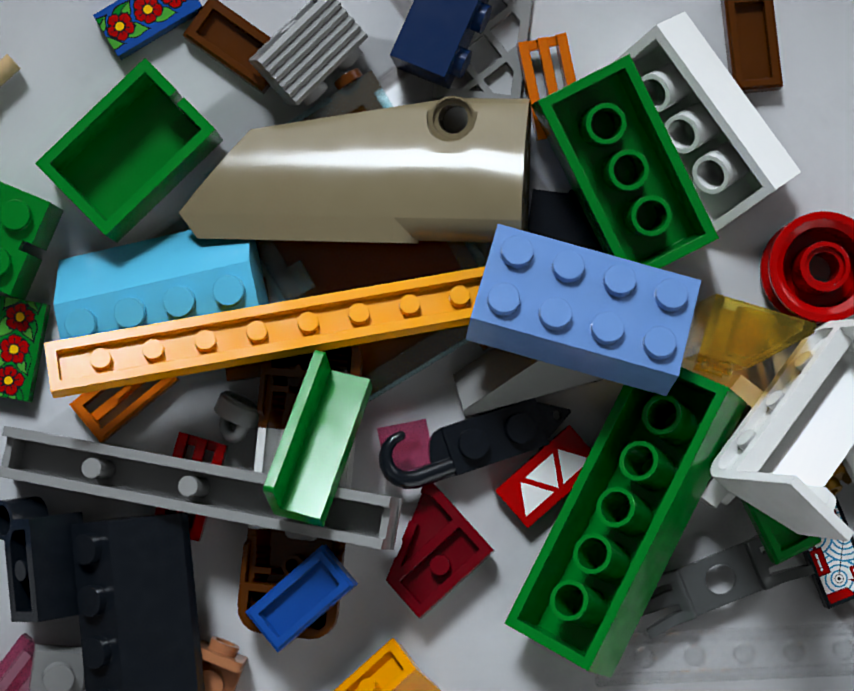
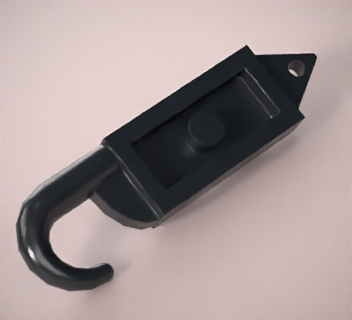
[379,398,571,489]

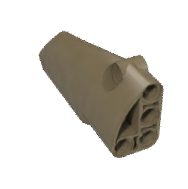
[179,95,531,244]

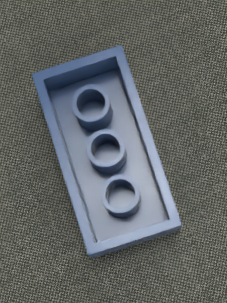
[465,224,702,396]

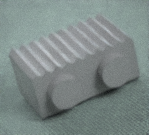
[248,0,368,106]

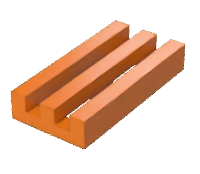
[516,32,576,141]
[69,377,180,443]

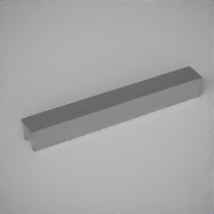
[0,426,403,550]

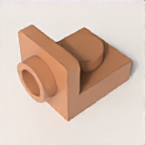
[200,636,248,691]

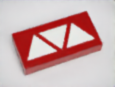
[494,425,591,528]

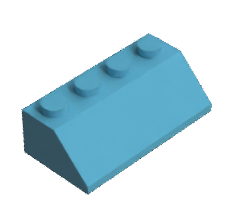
[53,230,269,340]

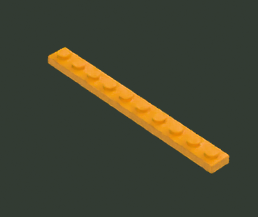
[44,266,485,398]

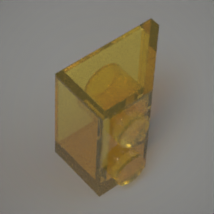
[683,294,816,378]

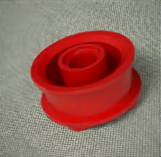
[760,211,854,325]

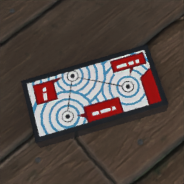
[802,497,854,609]

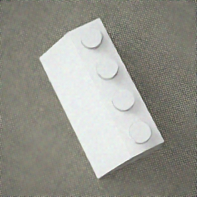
[614,11,801,232]

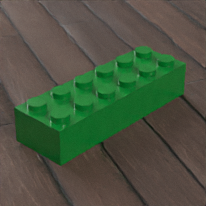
[504,367,747,678]

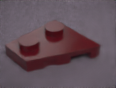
[386,483,495,619]

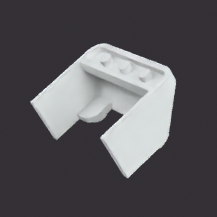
[710,319,854,541]

